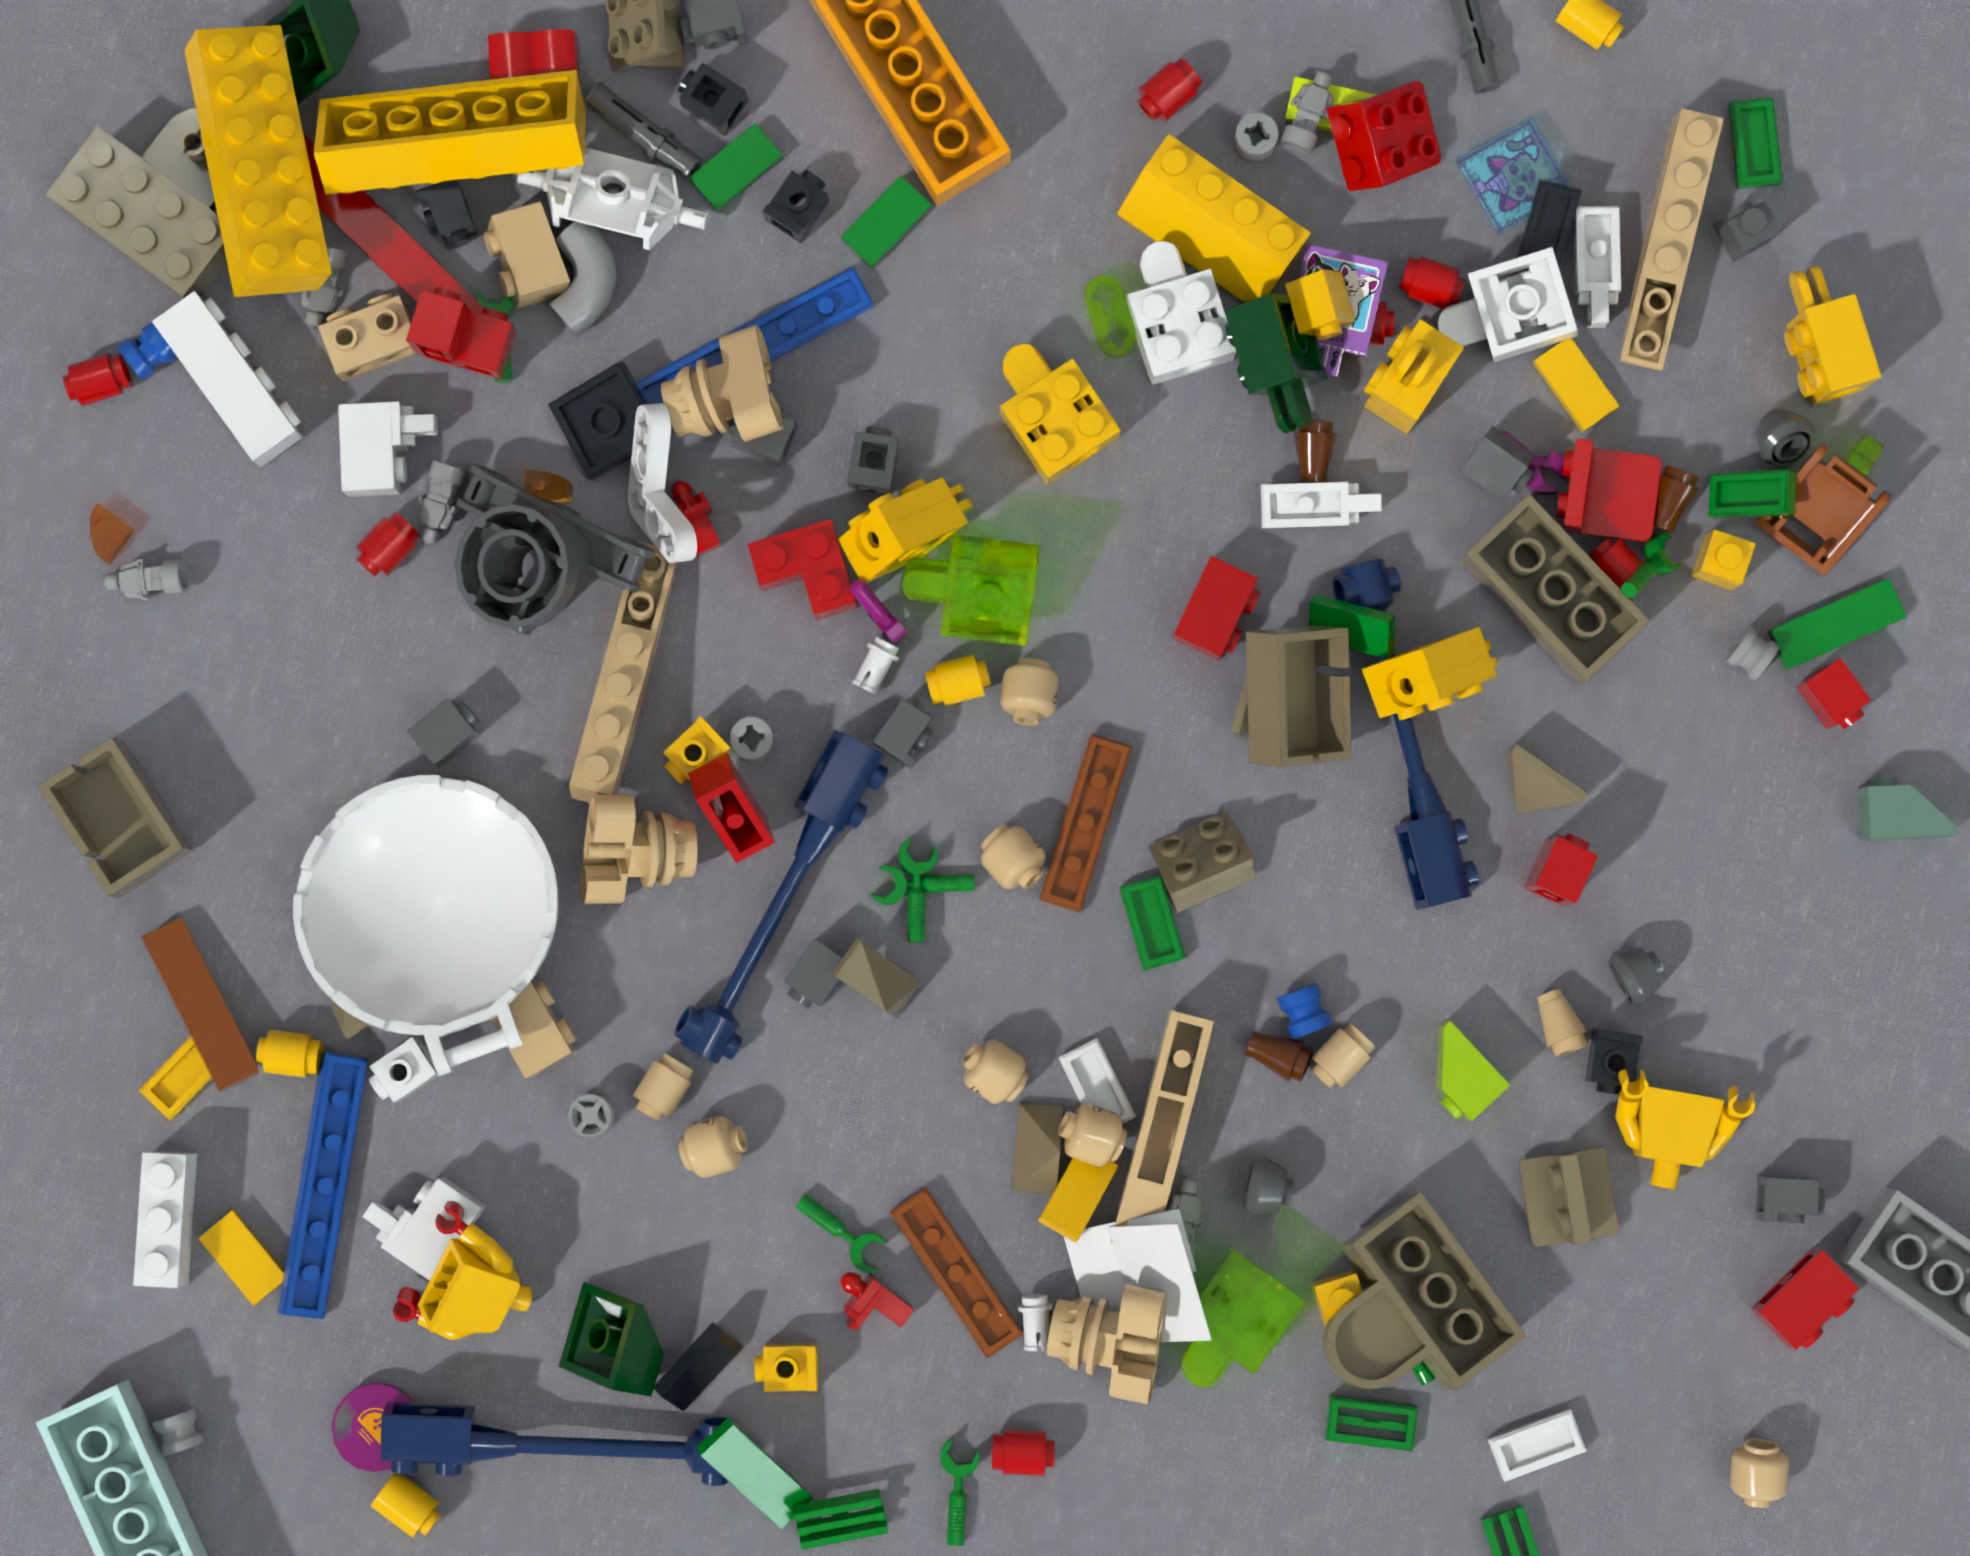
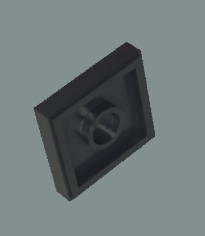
[548,361,647,480]

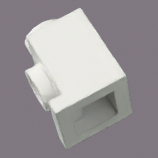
[369,1037,439,1103]

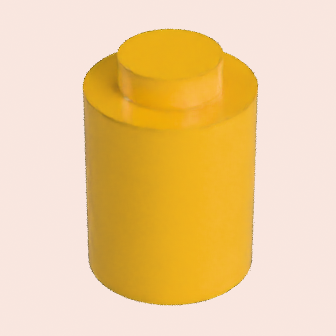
[1555,0,1625,51]
[370,1473,442,1538]

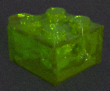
[902,534,1040,646]
[1181,1247,1306,1387]

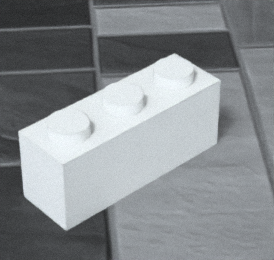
[133,1151,197,1288]

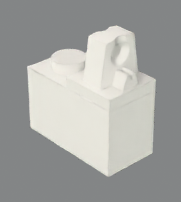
[338,401,438,497]
[362,1177,487,1281]

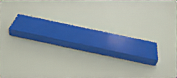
[636,267,874,404]
[278,1051,368,1319]

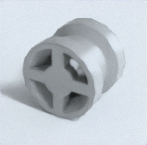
[1233,112,1279,163]
[1725,626,1780,681]
[730,716,775,762]
[568,1093,615,1138]
[152,1408,206,1457]

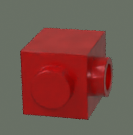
[1796,658,1872,730]

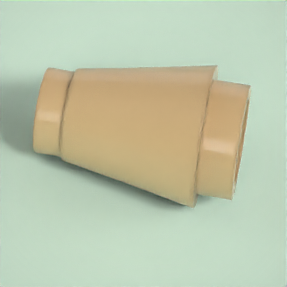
[1537,989,1588,1057]

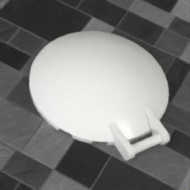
[293,775,558,1076]

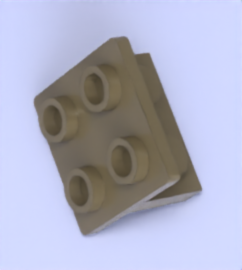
[605,0,683,72]
[1148,812,1257,913]
[1518,1147,1619,1247]

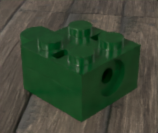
[1225,293,1328,434]

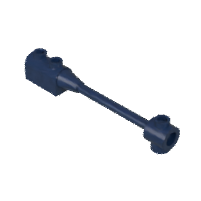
[1333,559,1479,910]
[674,730,888,1064]
[381,1403,735,1486]

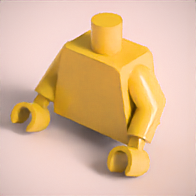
[1615,1070,1755,1190]

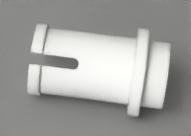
[852,637,899,695]
[1018,1294,1053,1352]

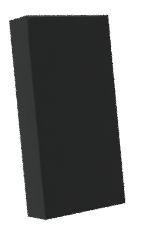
[1516,178,1582,268]
[653,1323,743,1412]

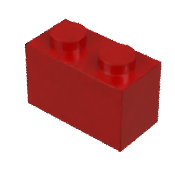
[1172,556,1261,661]
[688,753,775,863]
[1523,833,1598,906]
[1750,1247,1860,1350]

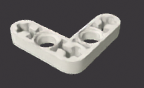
[628,403,697,563]

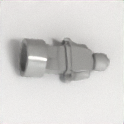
[1279,70,1334,155]
[301,246,347,329]
[418,460,466,545]
[103,558,189,601]
[1168,1177,1204,1259]

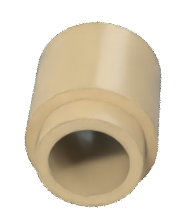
[1311,1023,1376,1088]
[632,1053,694,1121]

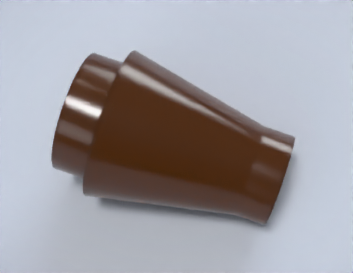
[1294,421,1337,483]
[1653,465,1699,533]
[1245,1031,1314,1082]

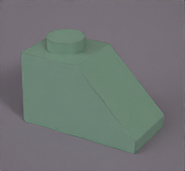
[1858,777,1958,841]

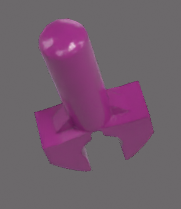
[1501,430,1568,495]
[850,579,908,645]

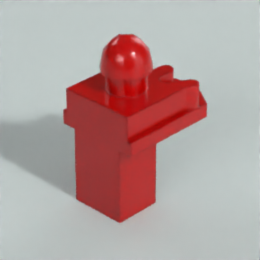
[671,480,721,557]
[840,1272,914,1330]

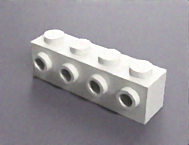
[152,291,303,467]

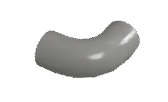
[550,221,617,337]

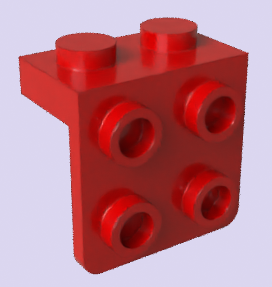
[1326,81,1441,192]
[1556,438,1662,542]

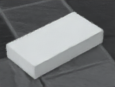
[1058,1038,1136,1124]
[1487,1408,1587,1482]

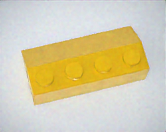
[1117,134,1311,303]

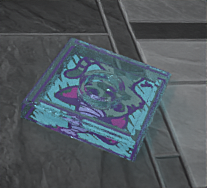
[1456,117,1573,235]

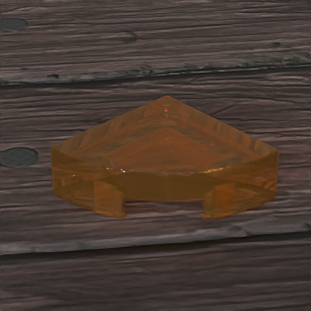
[524,470,573,502]
[90,503,135,565]

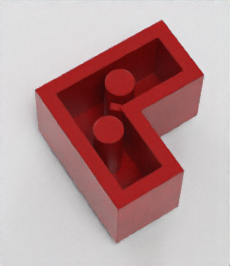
[406,287,517,380]
[747,519,858,620]

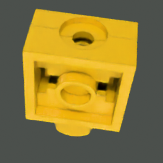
[1784,266,1882,406]
[1363,319,1464,434]
[1000,344,1121,485]
[837,477,974,583]
[1362,626,1499,721]

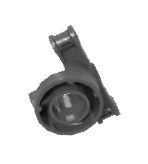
[454,463,655,635]

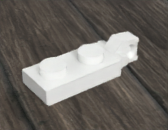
[1573,206,1621,328]
[1260,481,1382,528]

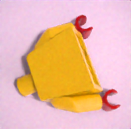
[393,1201,532,1340]

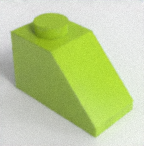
[1437,1020,1511,1121]

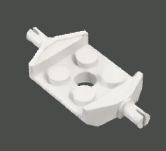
[517,147,709,250]

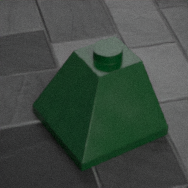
[264,0,360,106]
[559,1282,664,1397]

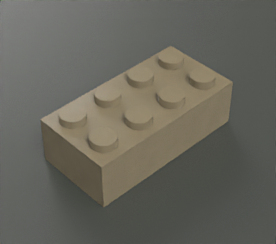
[1459,494,1650,686]

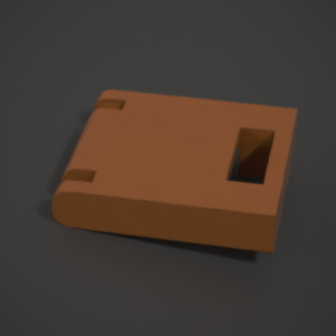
[1755,442,1892,576]

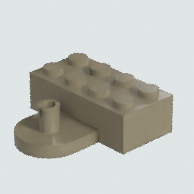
[45,108,227,299]
[1323,1192,1526,1390]

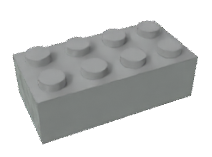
[1836,1187,1970,1353]

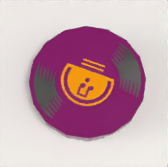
[331,1383,415,1472]

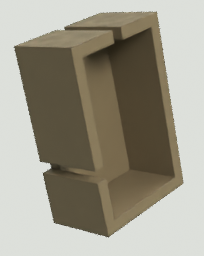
[1246,625,1351,767]
[38,738,194,898]

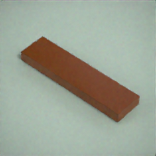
[1039,734,1132,913]
[141,917,259,1093]
[890,1187,1024,1359]

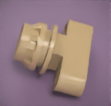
[661,324,783,442]
[580,795,698,904]
[1047,1284,1166,1405]

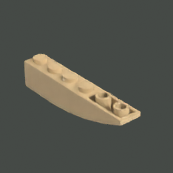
[1619,108,1724,372]
[569,541,677,802]
[1110,1010,1214,1245]

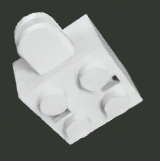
[1126,241,1236,385]
[1438,247,1578,362]

